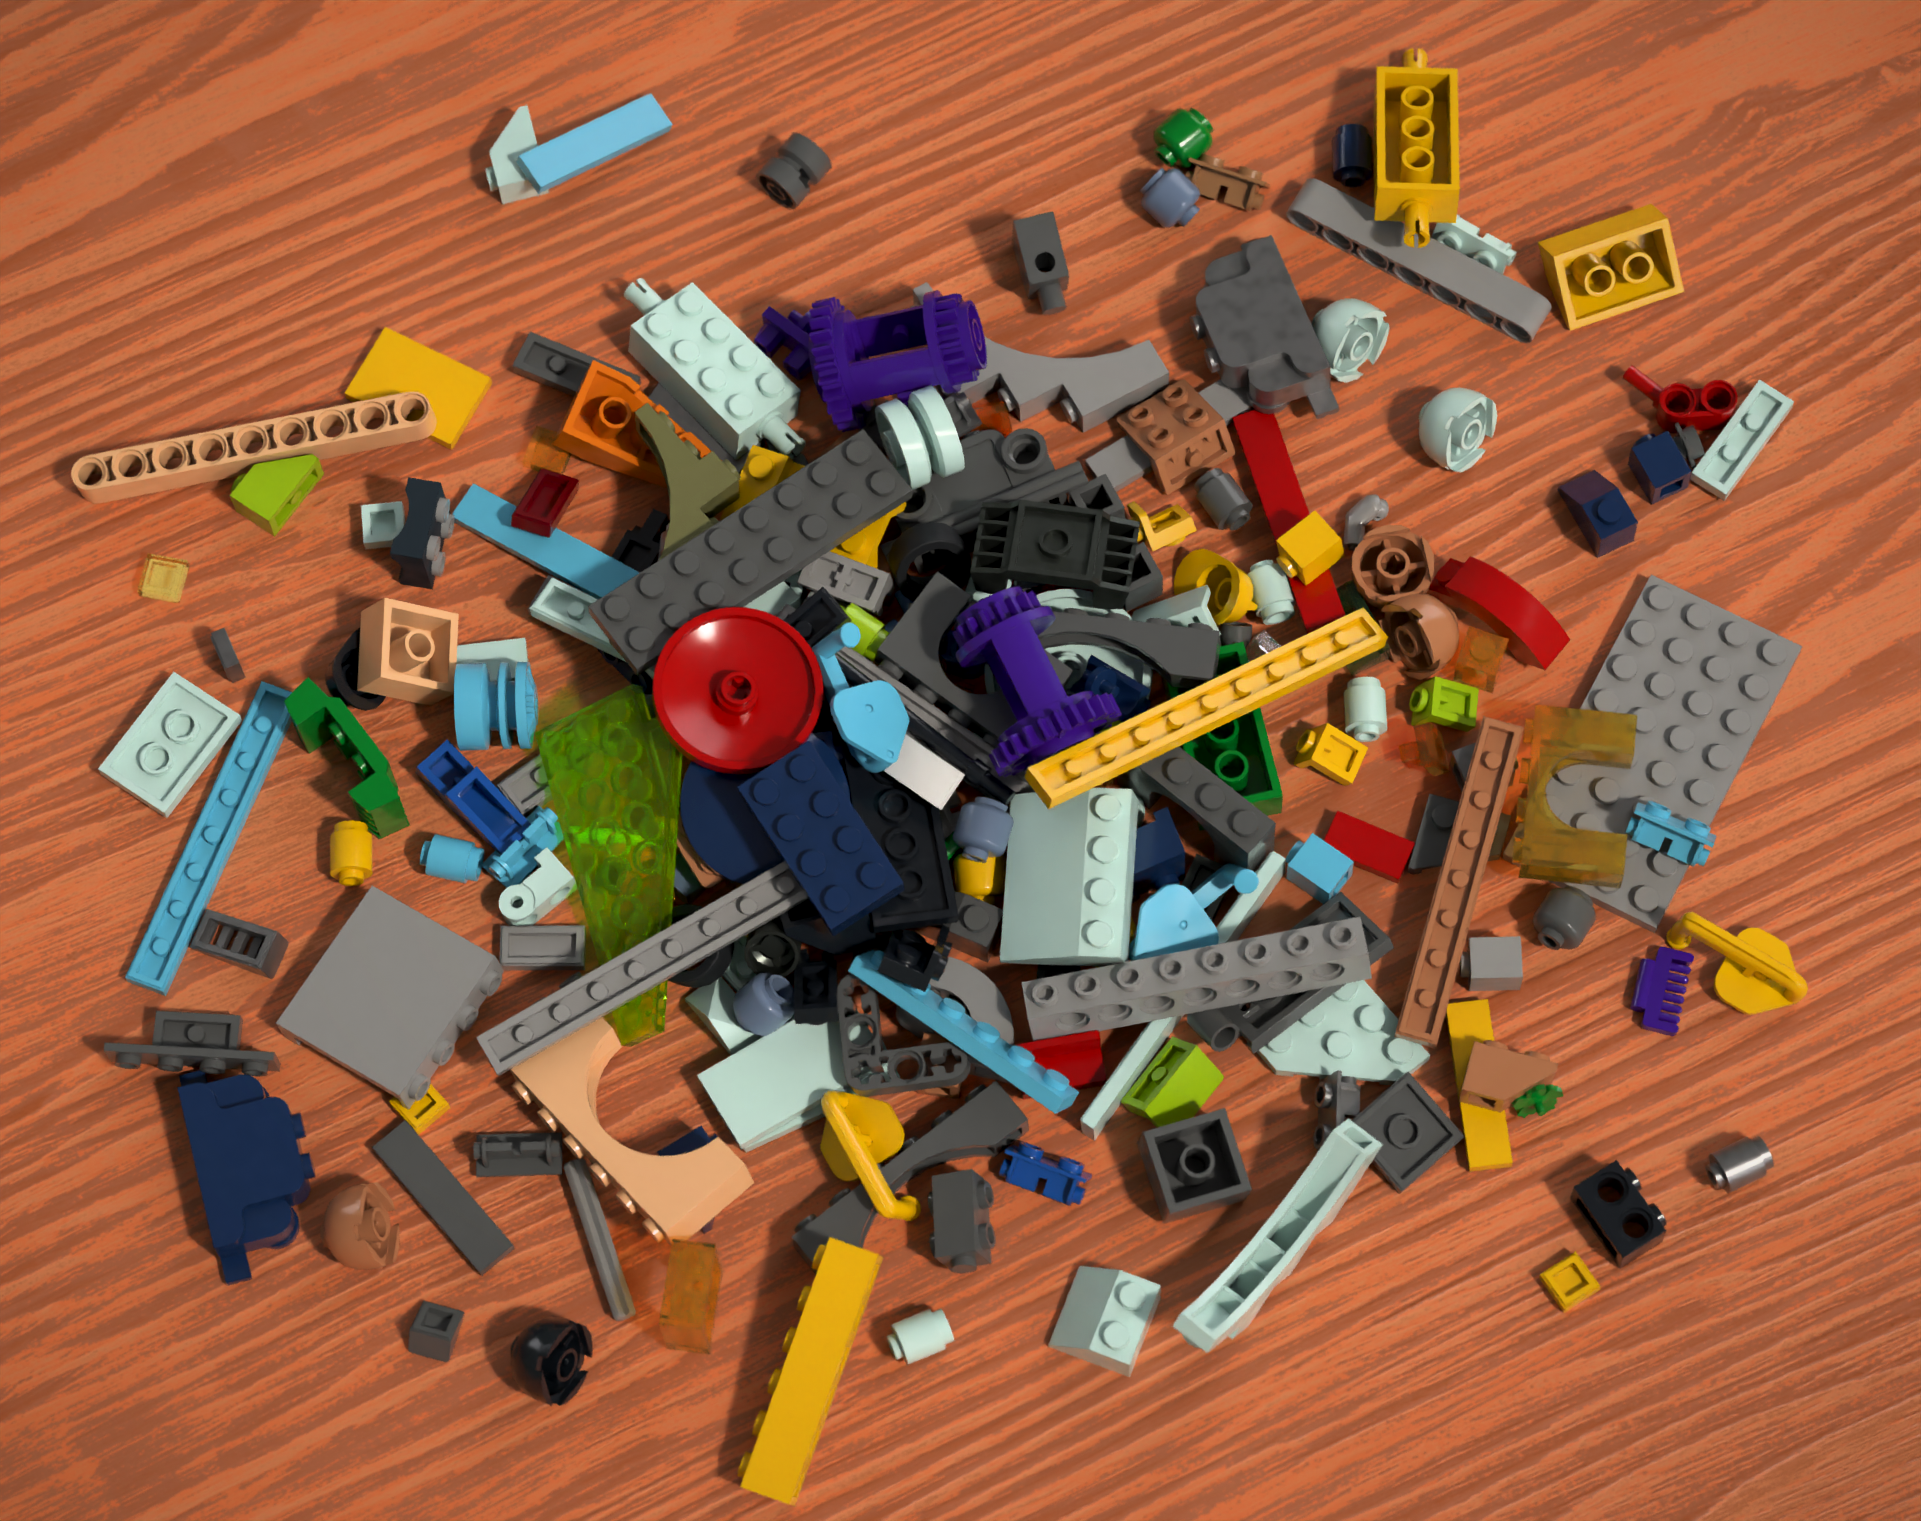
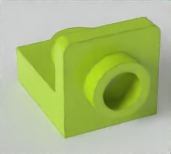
[1409,676,1479,732]

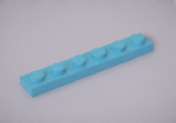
[848,950,1079,1114]

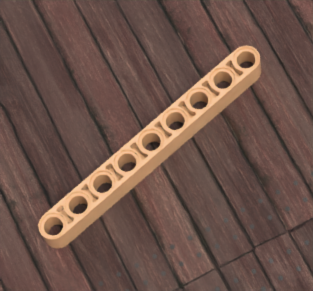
[71,392,437,503]

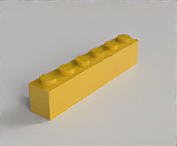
[738,1237,883,1506]

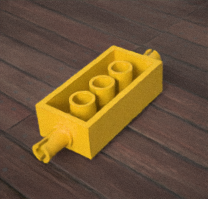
[1374,48,1460,248]

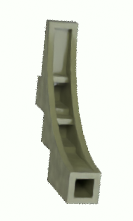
[609,403,740,660]

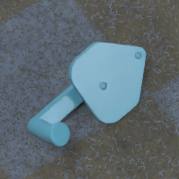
[812,623,909,773]
[1129,863,1259,961]

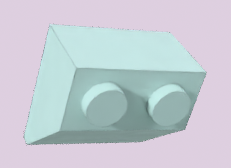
[1048,1266,1161,1377]

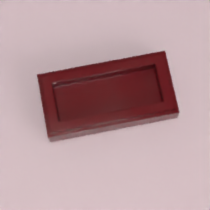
[511,468,579,538]

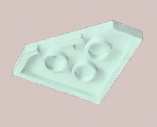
[1256,980,1430,1086]

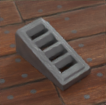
[190,909,289,979]

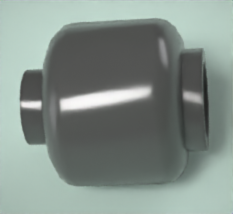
[1532,886,1596,950]

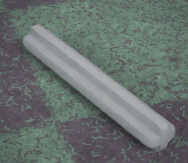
[564,1158,636,1321]

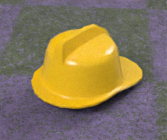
[1174,549,1258,626]

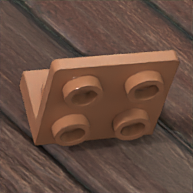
[1116,379,1236,495]

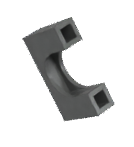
[875,572,1073,749]
[1117,747,1276,873]

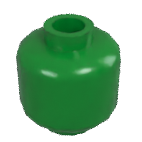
[1153,108,1213,168]

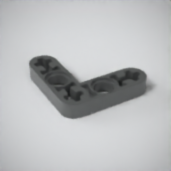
[837,974,971,1097]

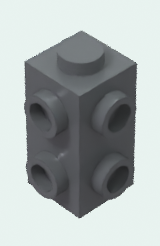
[928,1169,995,1273]

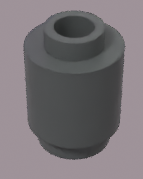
[1194,468,1253,531]

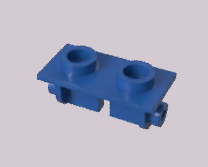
[999,1142,1093,1206]

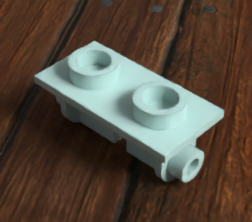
[1431,214,1517,274]

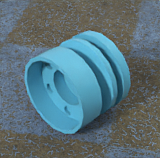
[454,662,538,751]

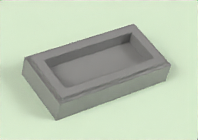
[499,925,586,971]

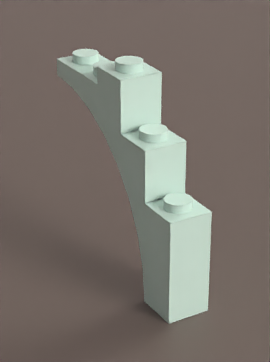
[1173,1119,1383,1353]

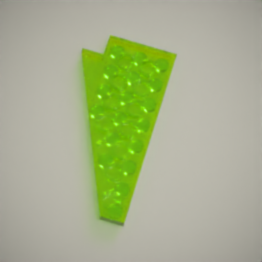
[535,684,683,1047]

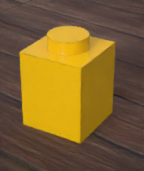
[1276,511,1345,586]

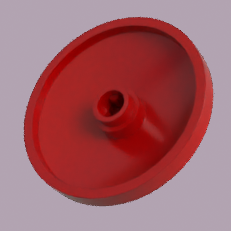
[652,607,823,774]

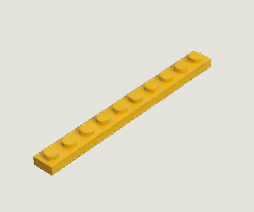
[1024,607,1388,809]

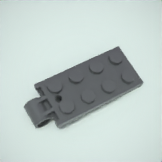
[1187,892,1394,1054]

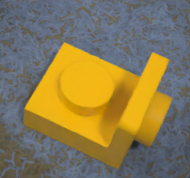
[1294,723,1368,786]

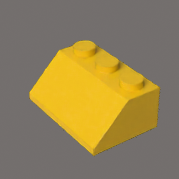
[1538,204,1684,331]

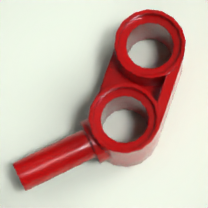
[1622,365,1738,433]

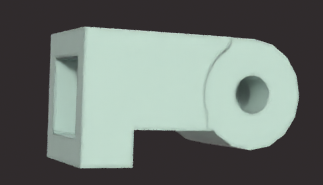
[498,847,578,926]

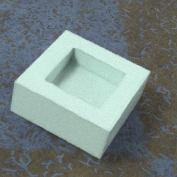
[361,501,405,549]

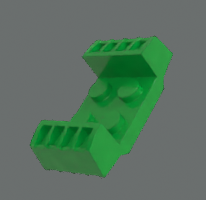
[284,677,410,839]

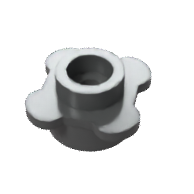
[1672,422,1705,469]

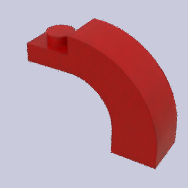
[1427,556,1570,670]

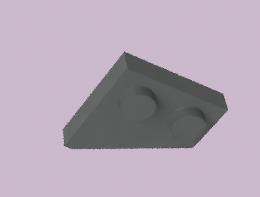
[1408,794,1511,874]

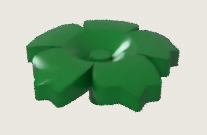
[1511,1084,1563,1118]

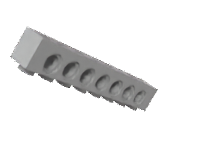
[1021,917,1372,1041]

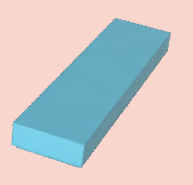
[516,93,673,194]

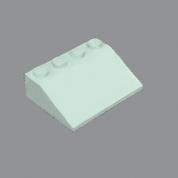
[1000,788,1139,967]

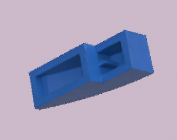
[416,739,531,855]

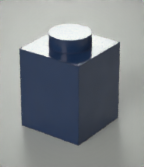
[1628,431,1692,505]

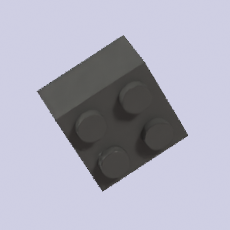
[1137,1108,1252,1224]

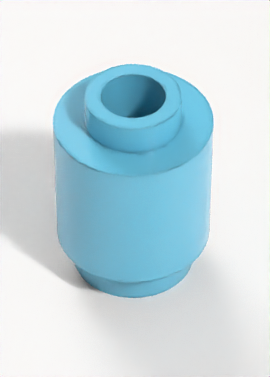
[420,834,484,884]

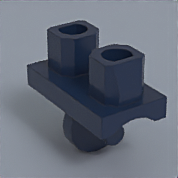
[1070,655,1151,722]

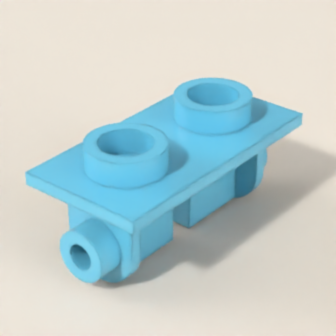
[1625,801,1716,867]
[481,806,570,888]

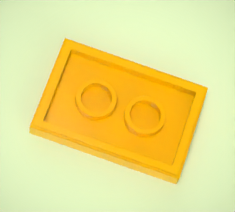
[345,327,492,450]

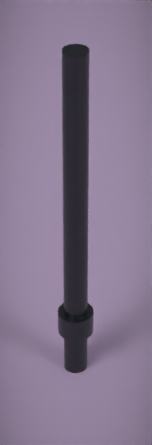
[835,653,1016,805]

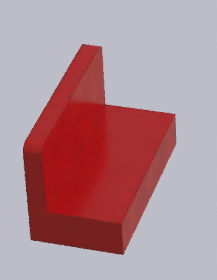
[1016,1030,1107,1100]

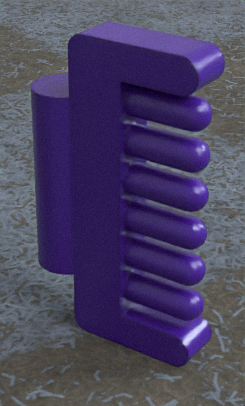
[1630,947,1694,1036]

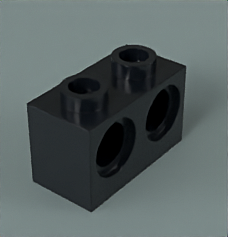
[1570,1160,1667,1269]

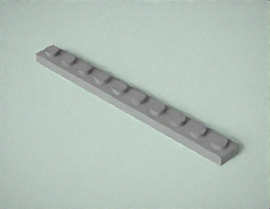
[476,862,808,1076]

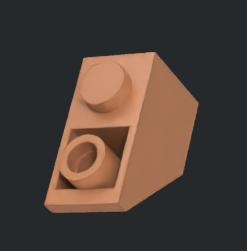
[1458,1040,1558,1112]

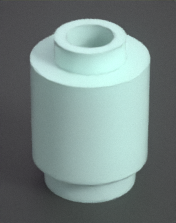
[1247,560,1296,625]
[1344,677,1388,742]
[886,1309,954,1365]

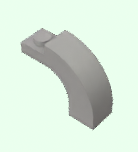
[929,956,1014,1083]

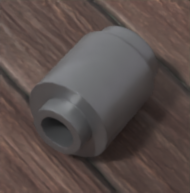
[1706,1136,1774,1193]

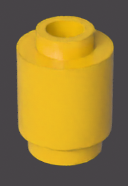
[330,820,372,886]

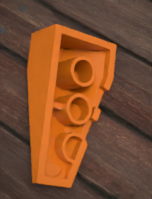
[553,360,722,488]

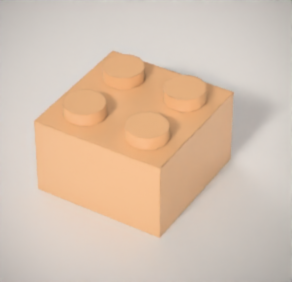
[357,598,459,706]

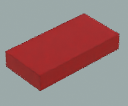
[1324,810,1415,884]

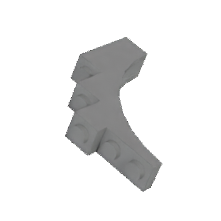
[910,282,1169,433]

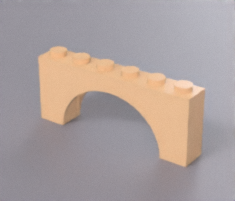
[510,1017,754,1250]

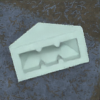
[685,977,764,1055]

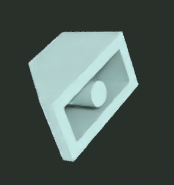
[485,105,549,204]

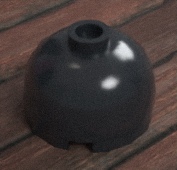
[510,1316,593,1406]

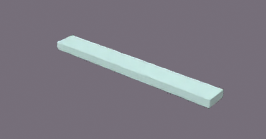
[1080,851,1286,1141]

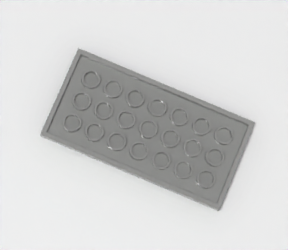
[1502,575,1802,933]

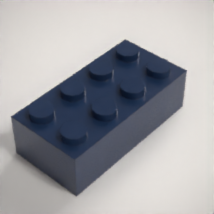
[737,740,905,936]

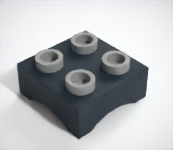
[390,477,455,589]

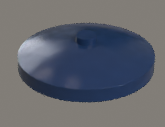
[680,734,850,886]

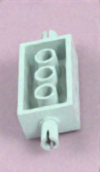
[624,278,806,460]

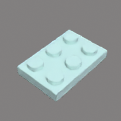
[98,672,242,818]

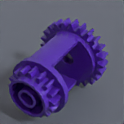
[809,290,987,432]
[952,586,1122,777]

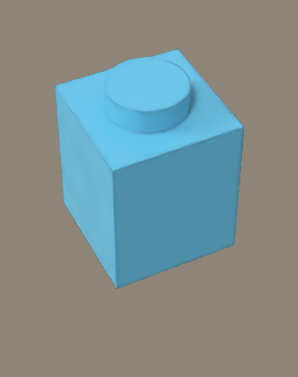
[1286,833,1354,904]

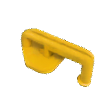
[1666,912,1808,1015]
[821,1090,921,1221]

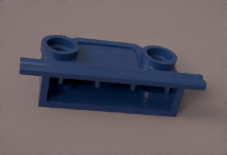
[177,1070,316,1285]

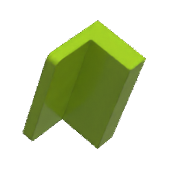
[1120,1036,1224,1128]

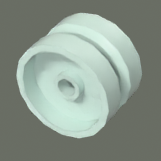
[875,385,965,490]

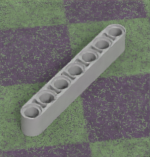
[1286,178,1552,343]

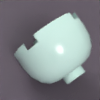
[1312,298,1389,383]
[1419,387,1497,473]

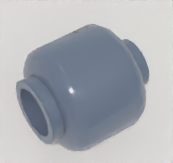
[1140,168,1200,228]
[953,797,1014,863]
[733,972,794,1036]

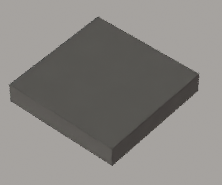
[1351,1071,1465,1194]

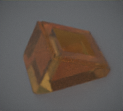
[969,400,1013,438]

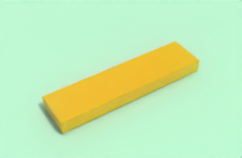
[1446,999,1513,1172]

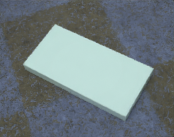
[697,995,888,1150]

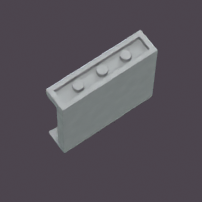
[276,886,504,1110]

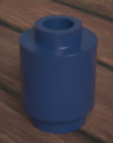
[1332,124,1373,187]

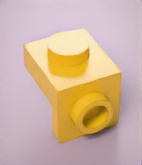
[1127,501,1197,552]

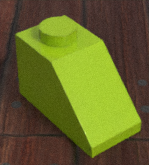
[229,454,324,537]

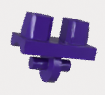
[754,306,812,380]

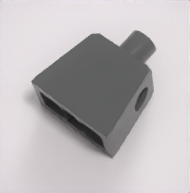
[1012,211,1069,315]

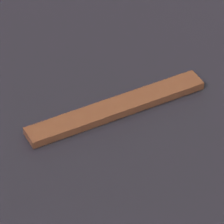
[1394,716,1524,1048]

